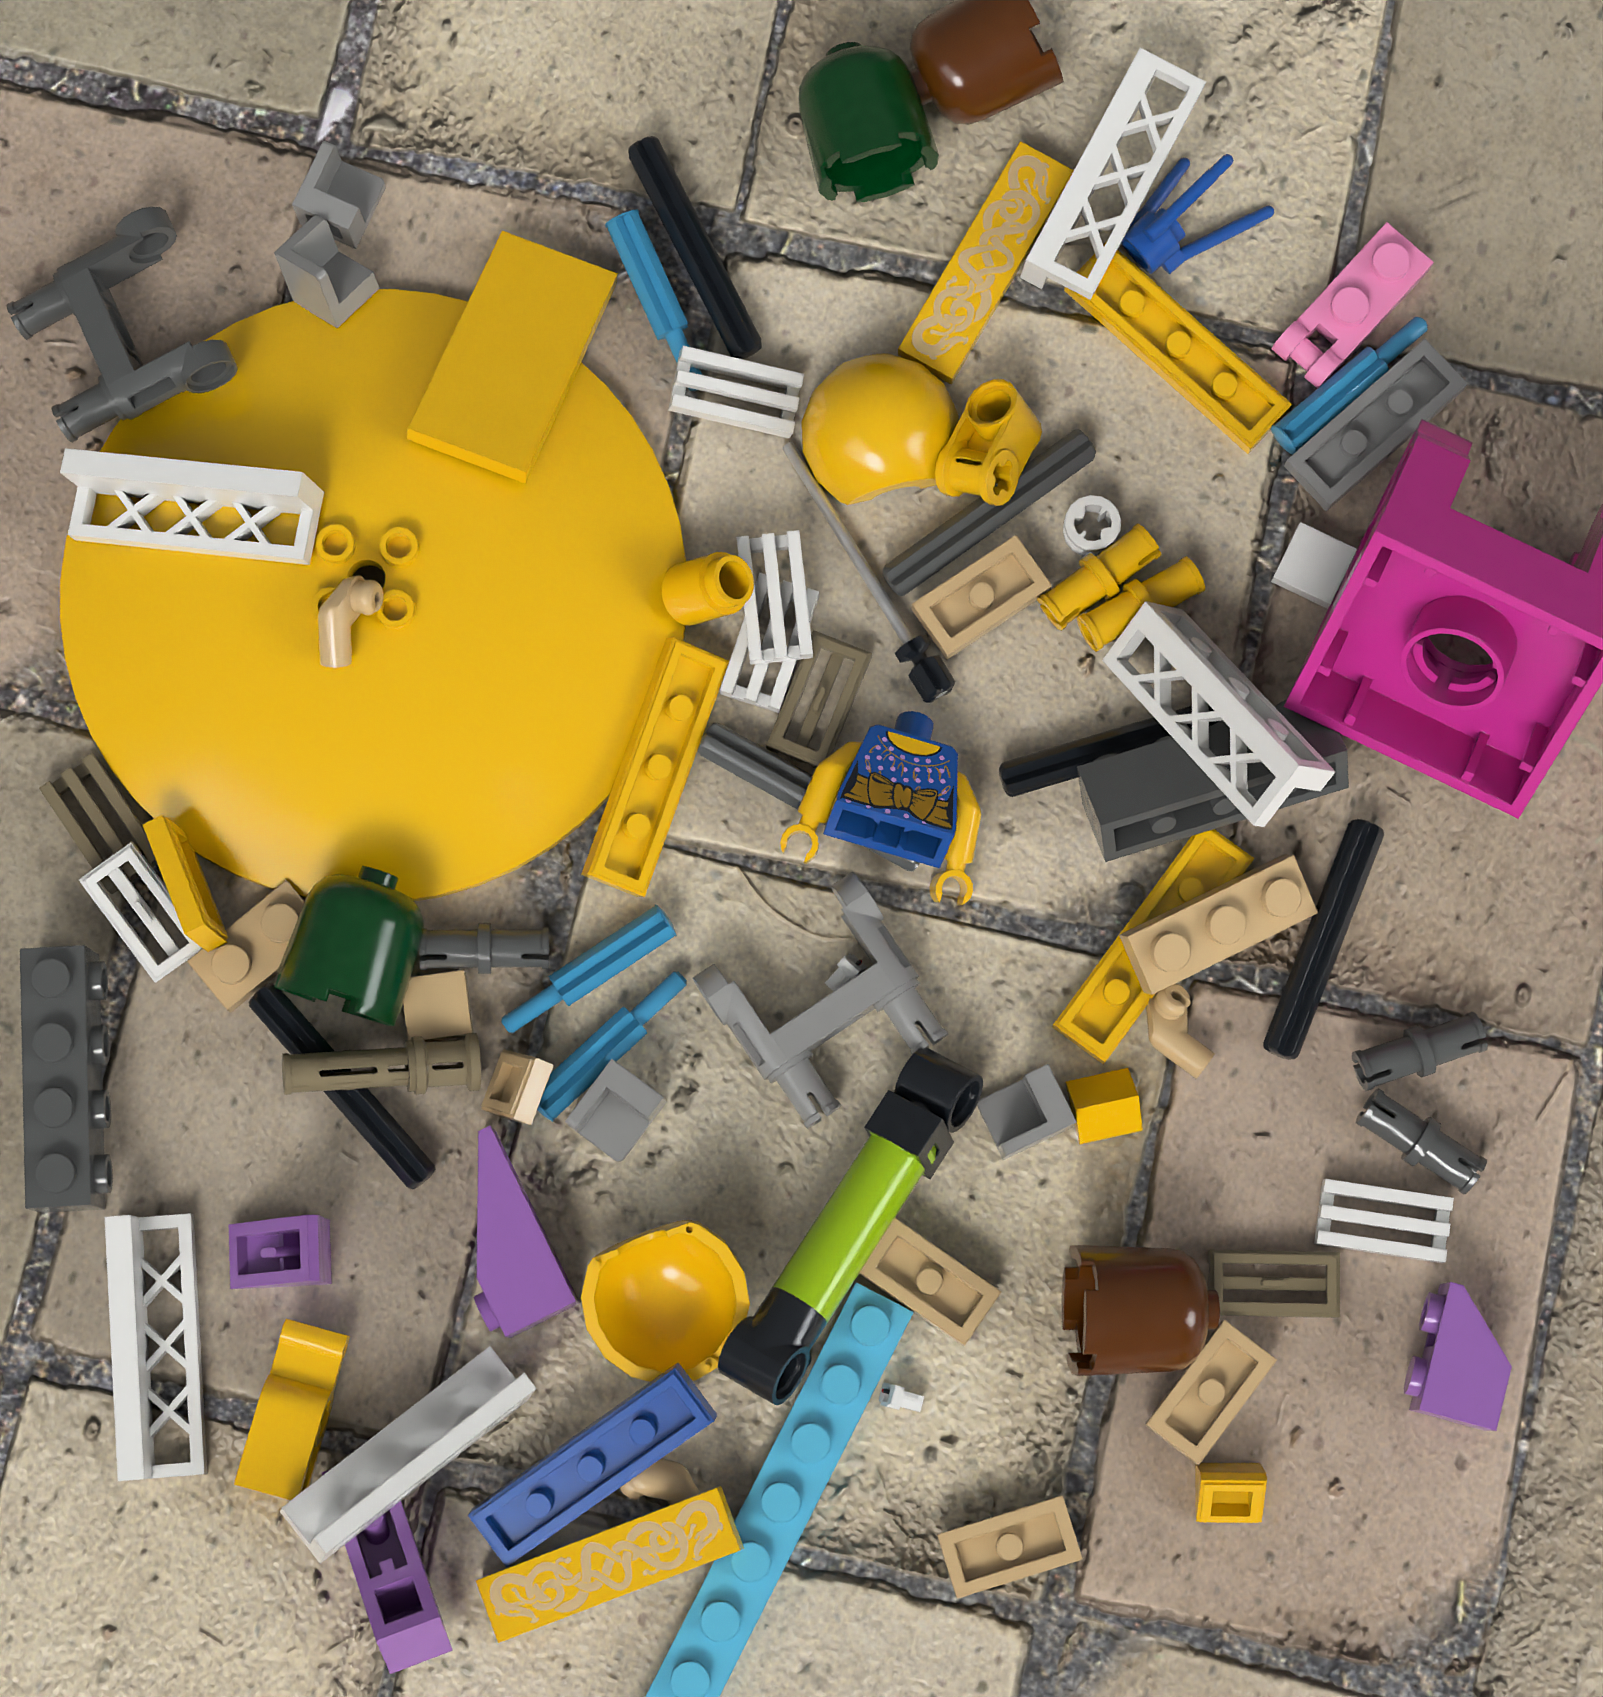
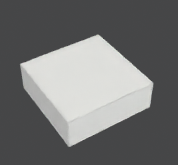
[1271,522,1357,609]

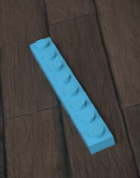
[645,1282,914,1697]

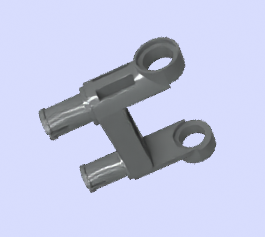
[6,207,238,443]

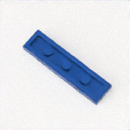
[468,1362,717,1568]

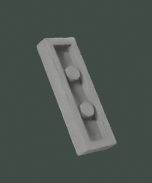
[1284,339,1468,512]

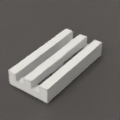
[668,346,804,438]
[736,530,813,665]
[720,573,819,713]
[79,841,203,983]
[1314,1179,1454,1263]

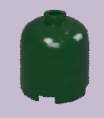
[798,42,939,203]
[274,866,424,1026]

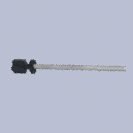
[782,442,956,703]

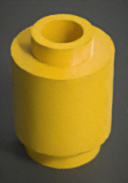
[661,552,754,626]

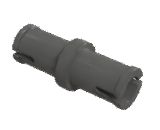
[419,923,549,974]
[1352,1012,1488,1091]
[1355,1088,1487,1194]

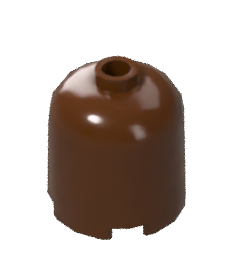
[910,0,1064,125]
[1061,1245,1220,1376]

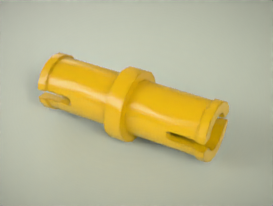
[1037,523,1162,631]
[1076,556,1206,652]

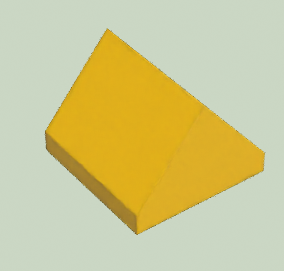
[1065,1068,1143,1145]
[1195,1462,1267,1523]

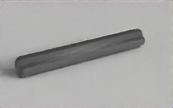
[882,429,1096,596]
[698,723,920,871]

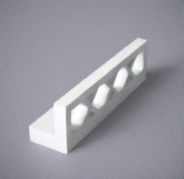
[1020,48,1206,300]
[60,448,324,565]
[1102,601,1336,827]
[104,1213,208,1481]
[280,1346,536,1564]

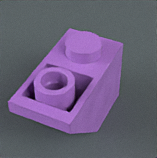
[1404,1282,1512,1431]

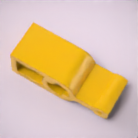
[234,1319,350,1500]

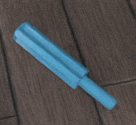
[605,209,702,391]
[1271,317,1428,455]
[501,904,677,1033]
[537,971,687,1122]

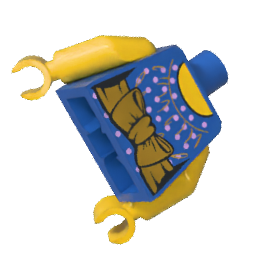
[780,711,981,906]

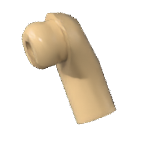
[318,575,384,668]
[1146,984,1215,1079]
[620,1458,700,1505]

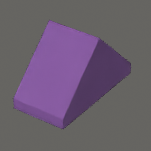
[229,1215,332,1289]

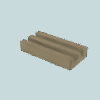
[766,630,872,769]
[39,753,157,894]
[1208,1249,1340,1318]

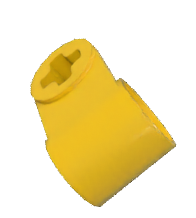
[935,379,1042,506]

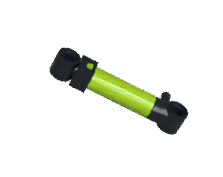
[718,1048,983,1406]

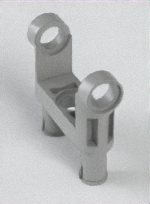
[693,872,948,1129]

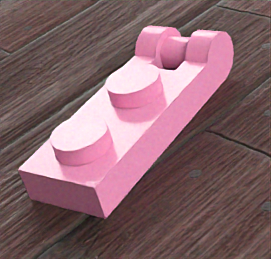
[1272,222,1434,389]

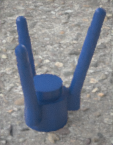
[1121,154,1274,274]

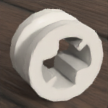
[1063,495,1121,556]

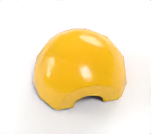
[801,353,959,505]
[581,1220,750,1382]

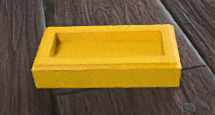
[142,815,228,952]

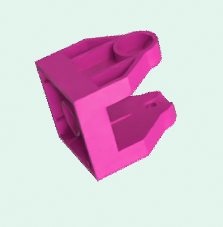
[1283,419,1603,819]

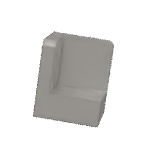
[292,141,386,249]
[274,215,380,328]
[565,1059,666,1162]
[977,1064,1077,1160]

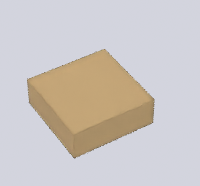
[403,970,474,1042]
[481,1049,554,1126]

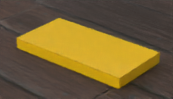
[407,231,618,484]

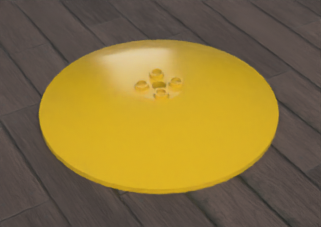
[60,289,686,901]

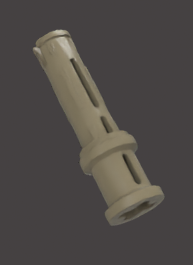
[282,1033,481,1095]

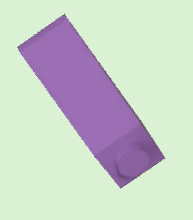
[473,1125,580,1338]
[321,1469,453,1674]

